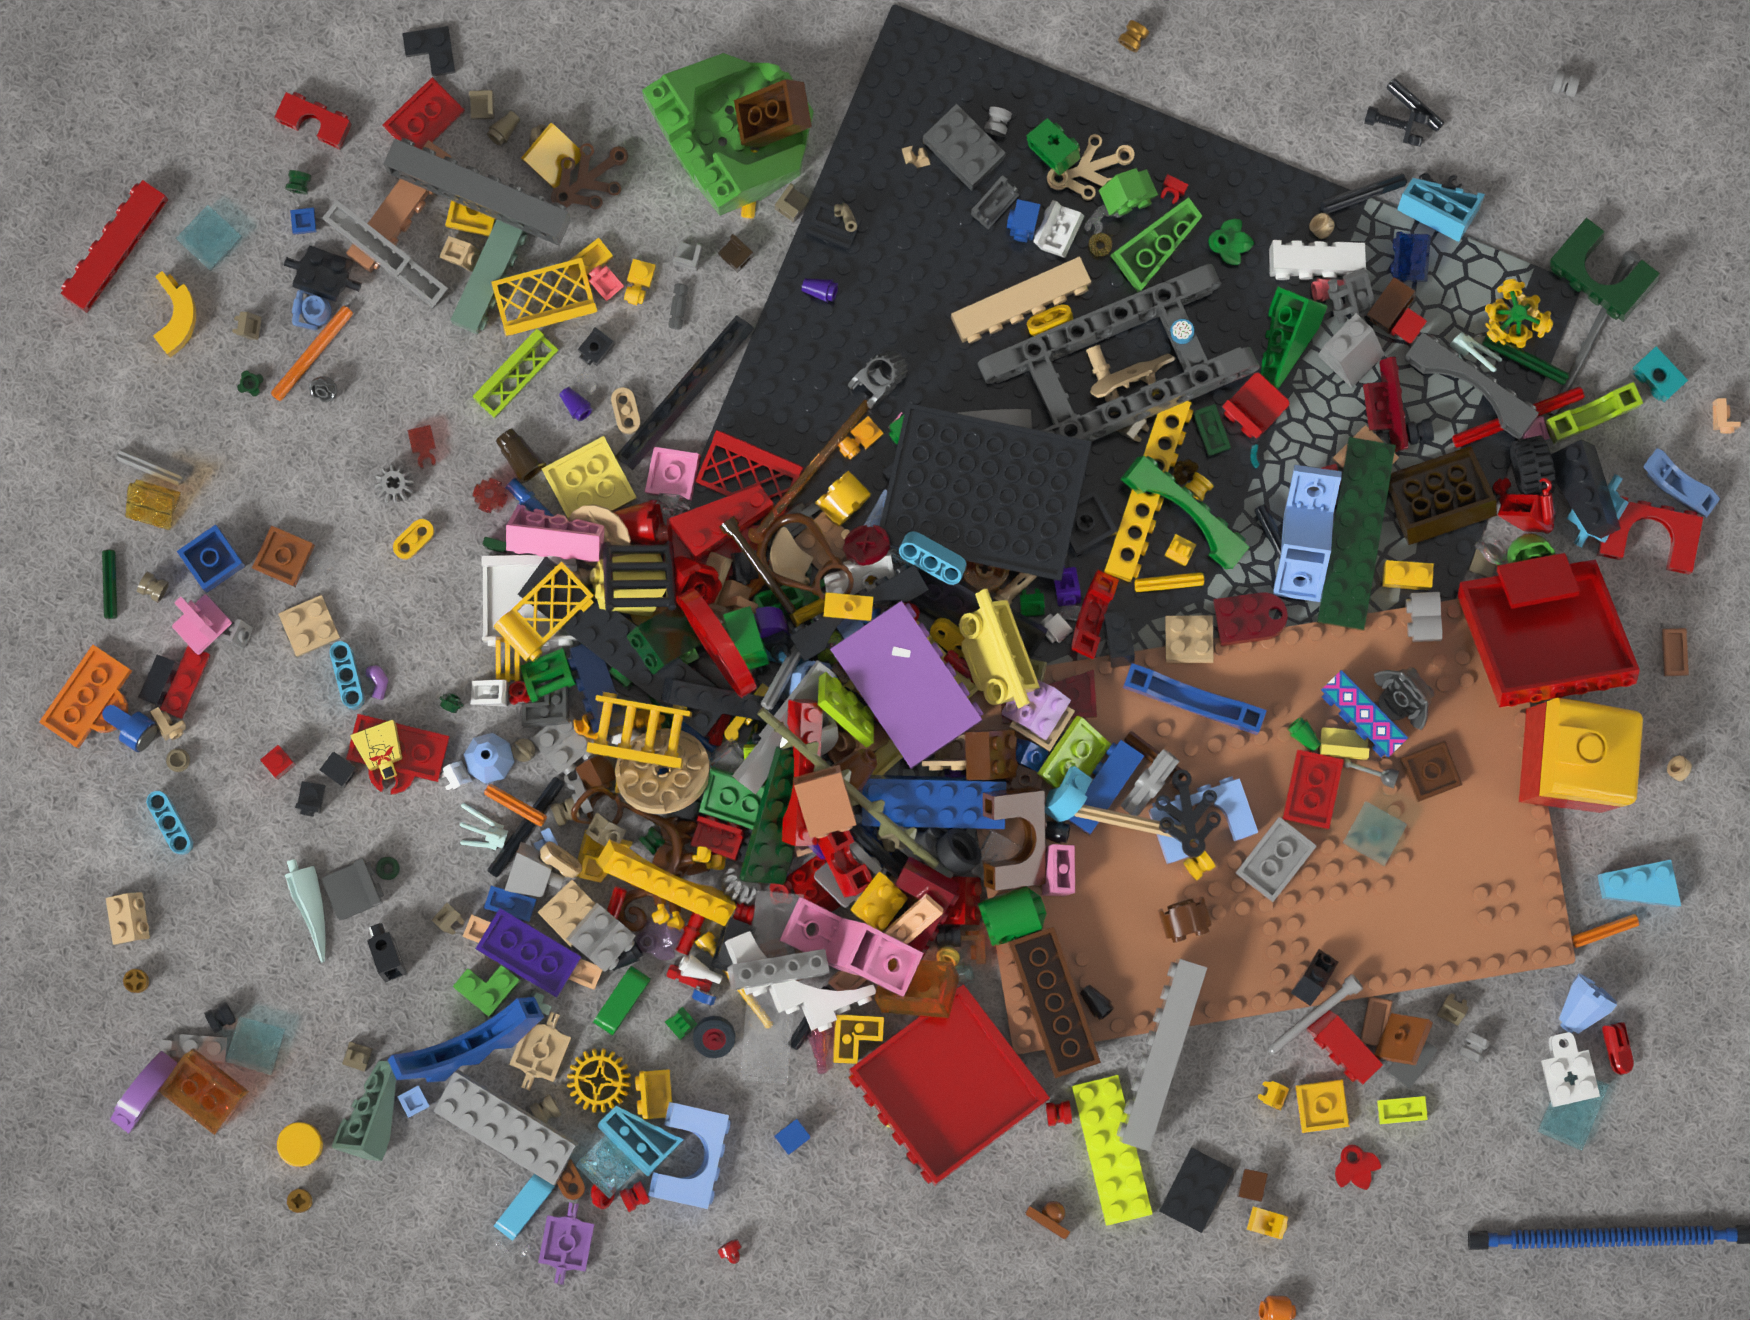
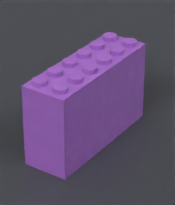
[830,601,983,769]

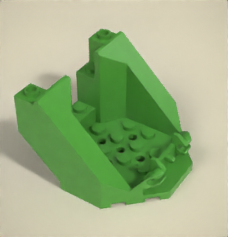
[642,53,814,216]

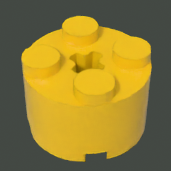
[815,471,871,527]

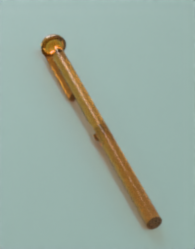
[748,400,869,543]

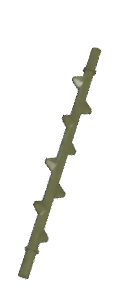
[757,707,939,869]

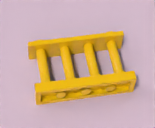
[586,692,692,769]

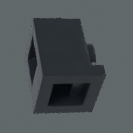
[578,327,614,366]

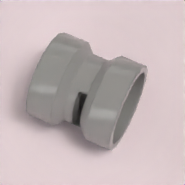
[1551,69,1580,98]
[983,107,1012,137]
[1459,1032,1490,1064]

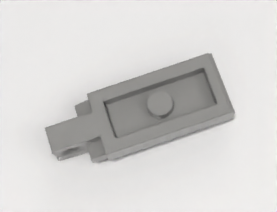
[160,1034,228,1062]

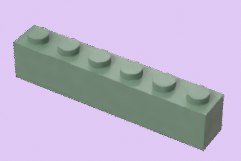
[451,220,528,335]

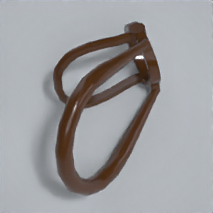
[756,513,854,601]

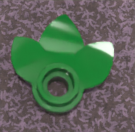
[1209,219,1254,265]

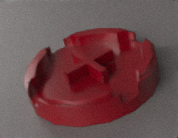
[843,525,890,566]

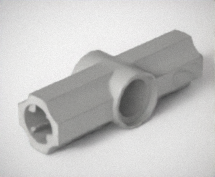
[1120,749,1179,816]

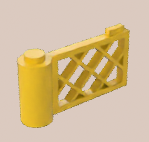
[494,561,594,661]

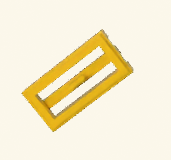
[496,636,520,682]

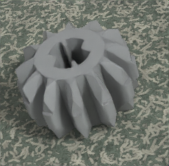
[374,464,415,504]
[720,863,761,904]

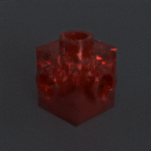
[472,478,508,514]

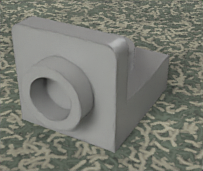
[217,615,253,649]

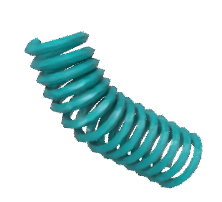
[1250,444,1260,468]

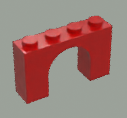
[1597,496,1704,575]

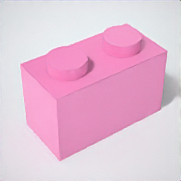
[1042,844,1075,896]

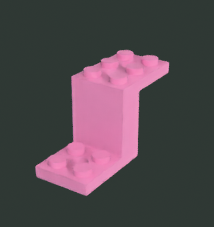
[779,897,924,997]

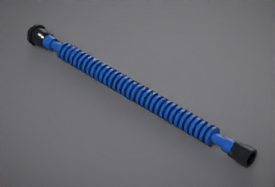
[1468,1225,1750,1250]

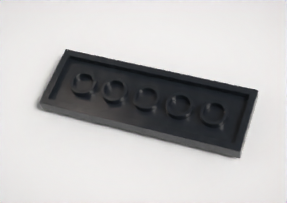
[910,568,1048,659]

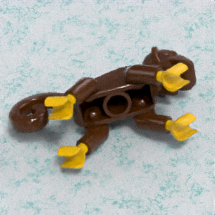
[617,816,726,932]

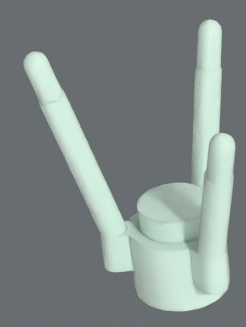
[1449,332,1502,372]
[460,803,508,850]

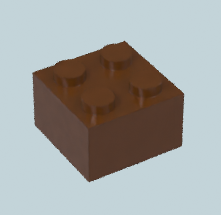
[965,729,1018,780]

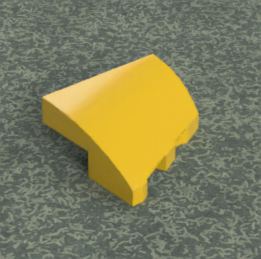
[576,829,632,883]

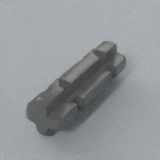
[668,284,688,330]

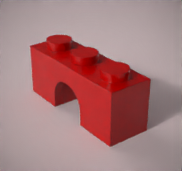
[274,92,352,150]
[817,830,873,898]

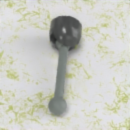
[1343,759,1399,789]

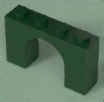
[1550,217,1660,322]

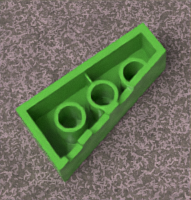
[1110,197,1202,292]

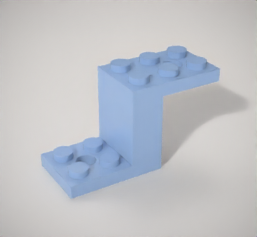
[1273,465,1342,602]

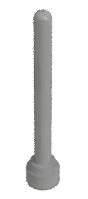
[1268,974,1364,1054]

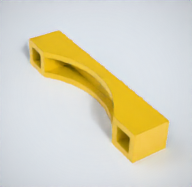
[598,839,736,926]

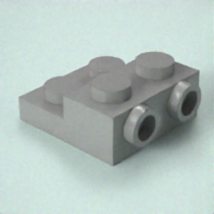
[531,713,594,776]
[566,903,636,972]

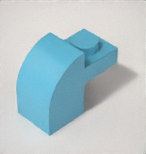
[1045,766,1092,822]

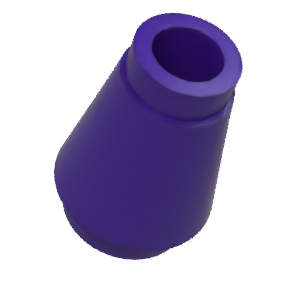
[802,278,838,302]
[559,387,593,422]

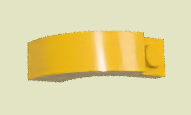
[153,271,196,358]

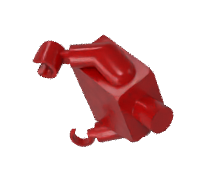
[1493,478,1556,534]

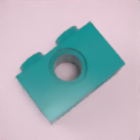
[1632,346,1688,403]

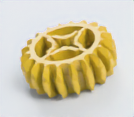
[567,1048,631,1113]

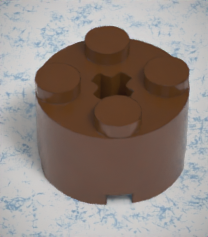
[1158,897,1212,943]

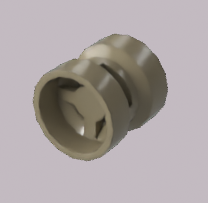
[137,571,169,603]
[550,797,581,827]
[529,1094,562,1123]

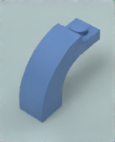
[1644,448,1720,518]

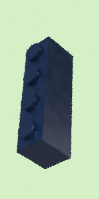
[567,644,625,738]

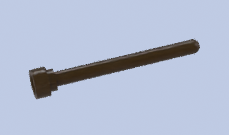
[719,516,796,614]

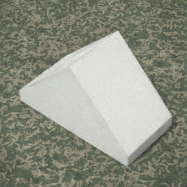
[470,680,509,707]

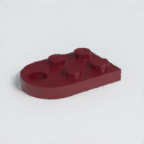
[1213,592,1288,646]

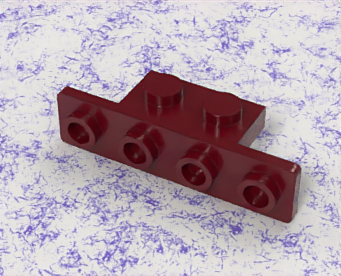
[1363,356,1409,452]

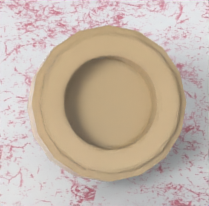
[1309,213,1335,239]
[1667,755,1692,781]

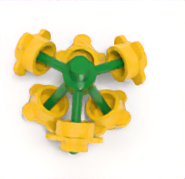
[1485,279,1553,348]

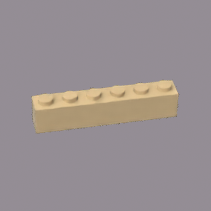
[951,257,1091,344]

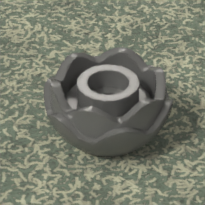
[309,376,337,403]

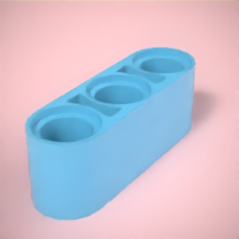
[899,532,966,585]
[330,641,365,710]
[146,791,193,855]
[494,1174,555,1241]

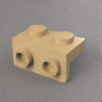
[106,892,150,945]

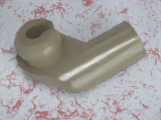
[834,203,857,232]

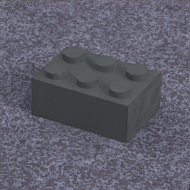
[923,104,1006,191]

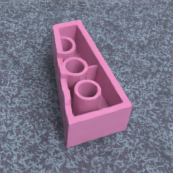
[506,504,604,562]

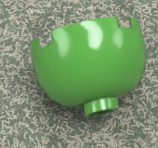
[1507,533,1556,563]

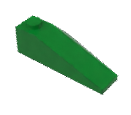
[1261,287,1327,389]

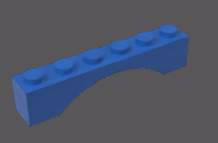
[1123,663,1267,735]

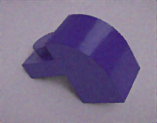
[754,607,791,638]

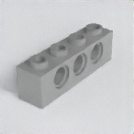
[727,949,829,991]

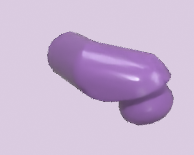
[366,665,388,700]

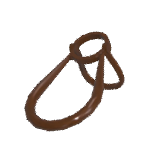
[571,786,682,888]

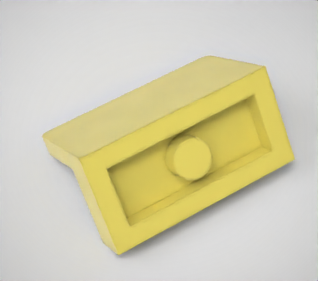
[1319,727,1369,760]

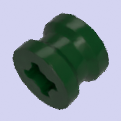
[285,170,312,195]
[638,826,665,856]

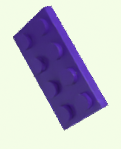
[475,908,582,998]

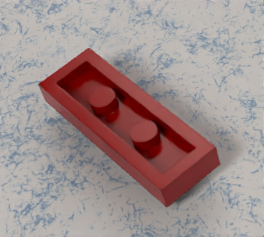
[160,645,211,719]

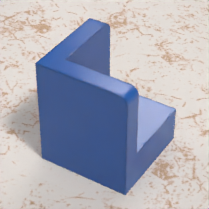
[774,1119,810,1155]

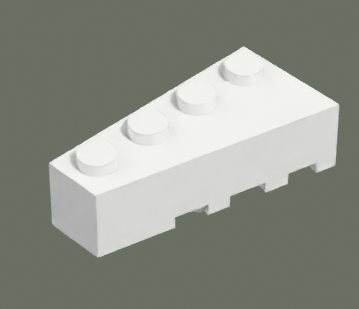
[1269,240,1366,280]

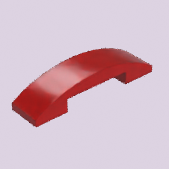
[1072,570,1119,659]

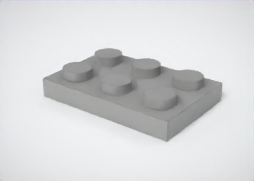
[1235,817,1316,903]

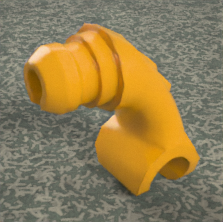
[633,709,665,730]
[573,714,598,739]

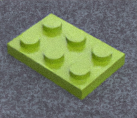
[818,672,874,748]
[1037,716,1111,789]

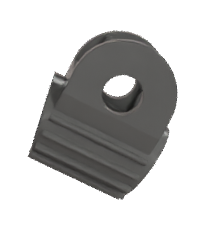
[848,350,909,410]

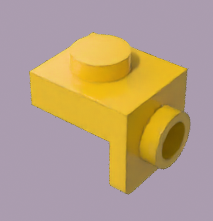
[1247,1207,1288,1239]

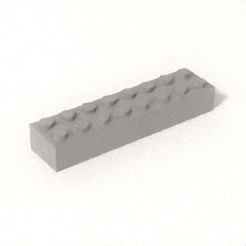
[1116,959,1207,1151]

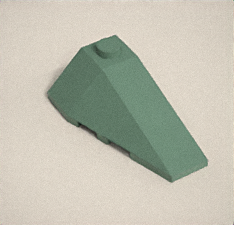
[332,1061,396,1161]

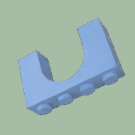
[1148,776,1258,864]
[648,1102,730,1209]

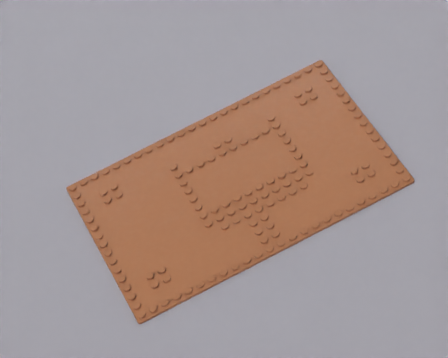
[964,599,1575,1054]

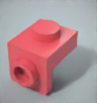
[588,265,624,301]

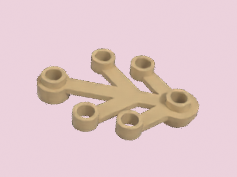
[1047,134,1134,201]

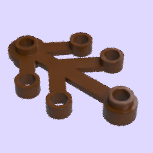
[551,143,628,209]

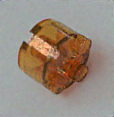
[962,561,1009,594]

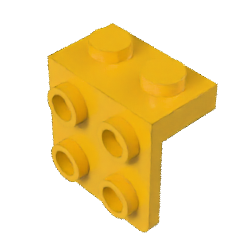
[635,1069,672,1119]

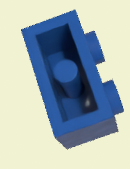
[1007,199,1040,242]

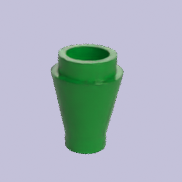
[1287,717,1322,752]

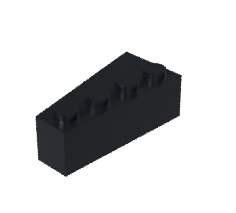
[1551,439,1621,539]

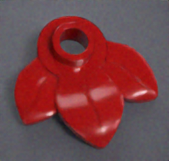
[1335,1145,1381,1190]

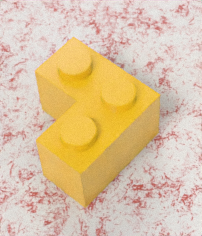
[833,1014,884,1064]

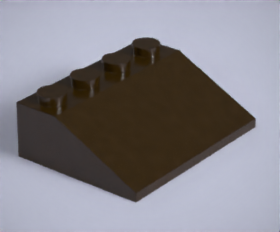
[1388,446,1497,545]

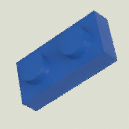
[484,885,537,922]

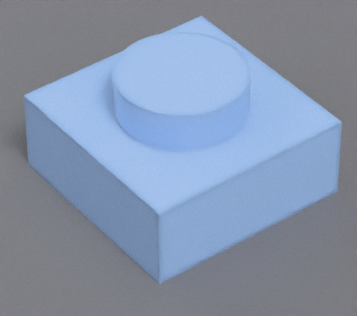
[398,1085,430,1118]

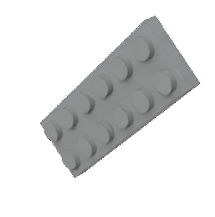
[433,1070,578,1185]

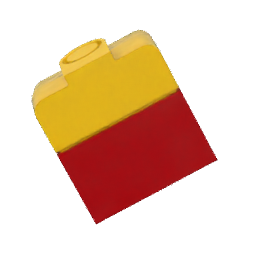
[1519,698,1643,813]

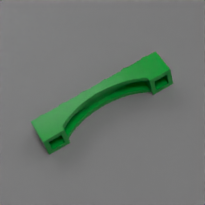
[1121,456,1249,569]

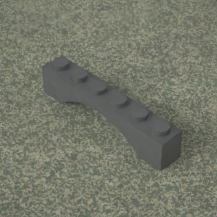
[1405,332,1539,440]

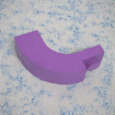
[110,1051,180,1134]

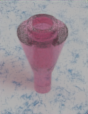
[807,1029,831,1074]

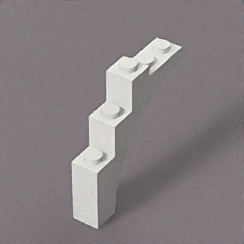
[725,931,877,1032]

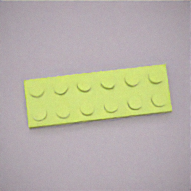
[1072,1075,1152,1226]

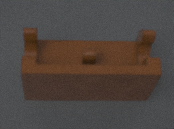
[1367,277,1416,334]

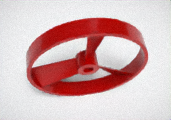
[678,587,757,698]

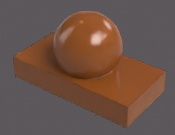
[1025,1201,1070,1239]

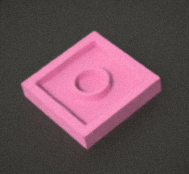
[645,447,701,501]

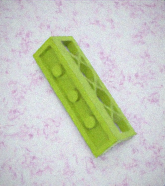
[472,328,559,419]

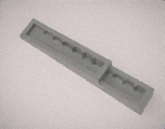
[322,200,448,308]
[733,660,836,794]

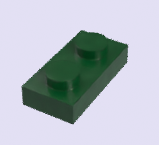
[1193,404,1231,457]

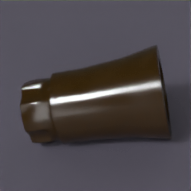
[496,428,546,484]

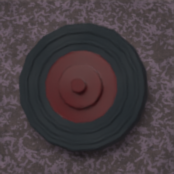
[693,1016,736,1059]

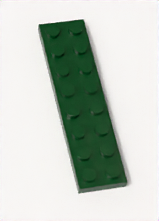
[1317,437,1396,631]

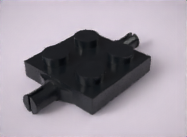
[284,245,362,302]

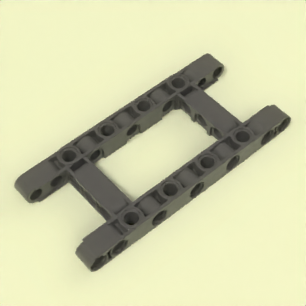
[978,264,1260,441]

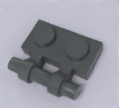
[1328,268,1375,324]

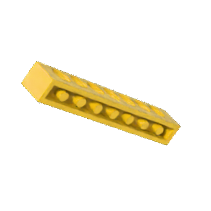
[1104,396,1193,582]

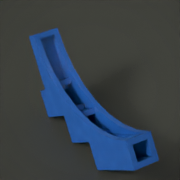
[388,997,544,1082]

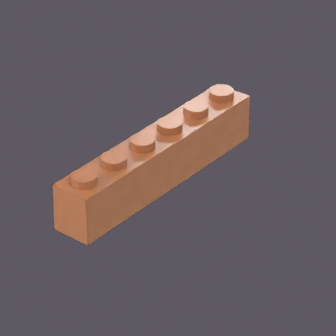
[346,140,452,273]

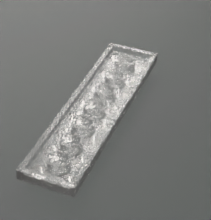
[740,890,804,1085]

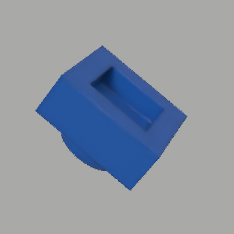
[290,208,317,235]

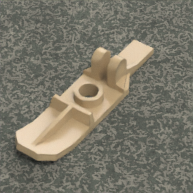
[1090,354,1175,398]

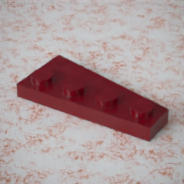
[1001,670,1097,724]

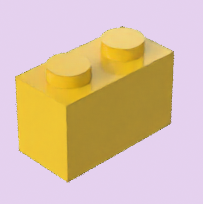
[1382,560,1434,590]

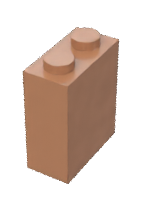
[793,765,856,838]

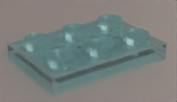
[1537,1071,1609,1151]

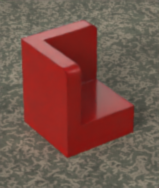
[1390,308,1427,344]

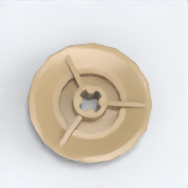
[568,505,631,567]

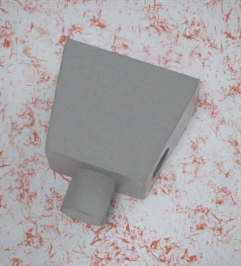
[505,842,564,897]

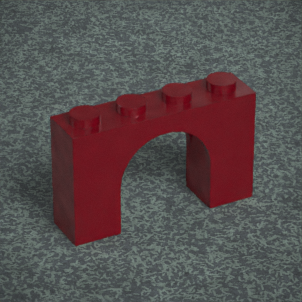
[885,857,960,959]

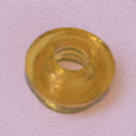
[1089,233,1112,256]

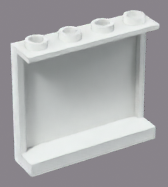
[482,555,578,647]

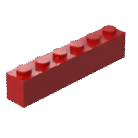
[60,180,168,313]

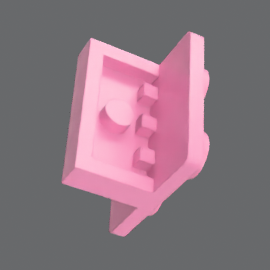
[172,594,232,655]

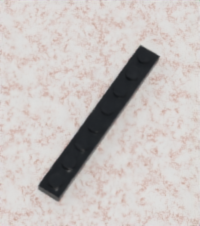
[615,315,754,471]

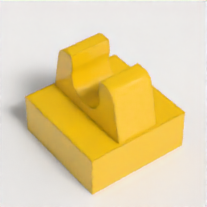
[1165,534,1197,566]
[1258,1081,1289,1111]

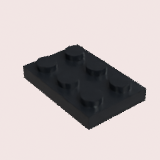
[1159,1147,1234,1233]

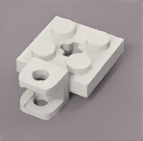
[824,552,895,603]
[1541,1032,1600,1107]

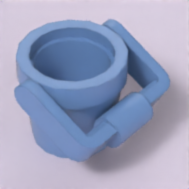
[292,290,332,330]

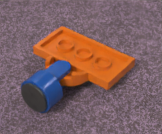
[39,644,158,752]

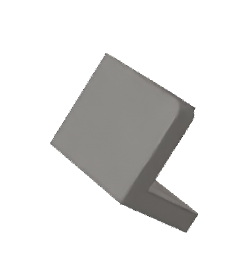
[673,242,703,271]

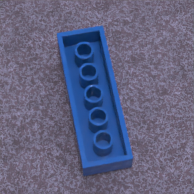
[862,775,1006,829]

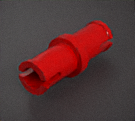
[675,912,705,956]

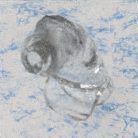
[1084,205,1121,234]

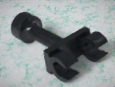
[1364,106,1430,147]

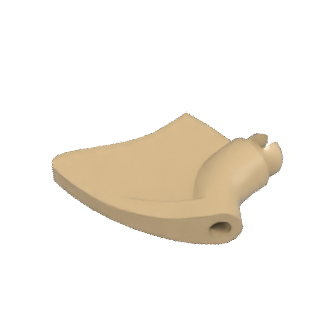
[769,527,813,585]

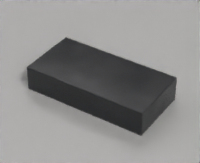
[138,654,180,707]

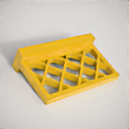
[491,258,597,337]

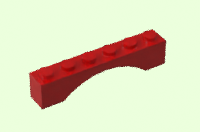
[782,699,823,846]

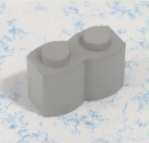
[1406,592,1442,642]

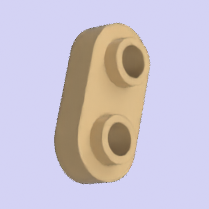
[611,387,641,435]
[540,841,582,878]

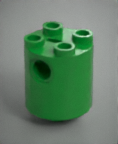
[978,886,1047,946]

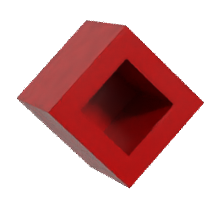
[260,745,296,780]

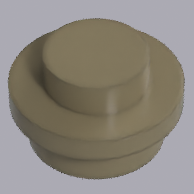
[166,748,190,772]

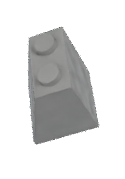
[1318,313,1385,388]

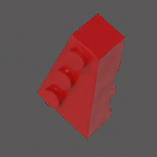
[1306,1010,1383,1085]

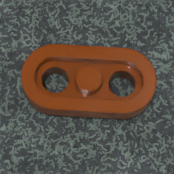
[557,1158,585,1200]

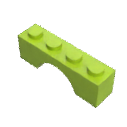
[1545,382,1643,444]

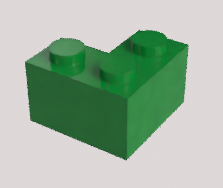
[721,606,769,670]

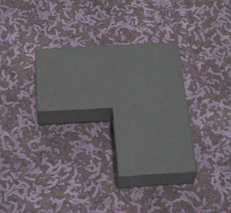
[522,677,570,728]

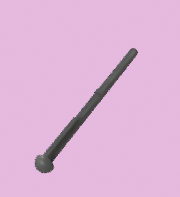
[1548,250,1640,417]

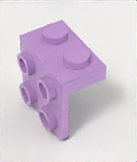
[1002,679,1071,740]

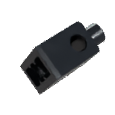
[367,923,407,982]

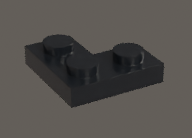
[402,26,455,76]

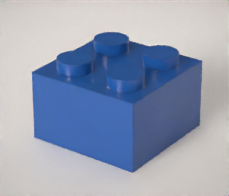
[177,524,245,593]

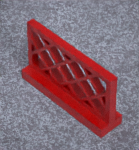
[695,430,804,517]

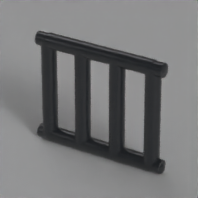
[603,541,676,611]

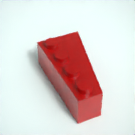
[669,485,774,561]

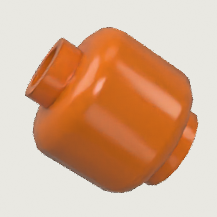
[1259,1295,1296,1320]

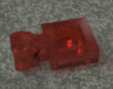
[407,425,436,469]

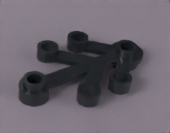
[1155,770,1221,858]

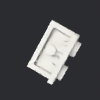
[1034,200,1084,258]

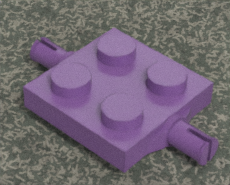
[538,1202,595,1285]

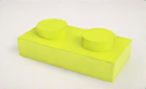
[1377,1096,1428,1124]

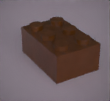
[734,79,812,148]

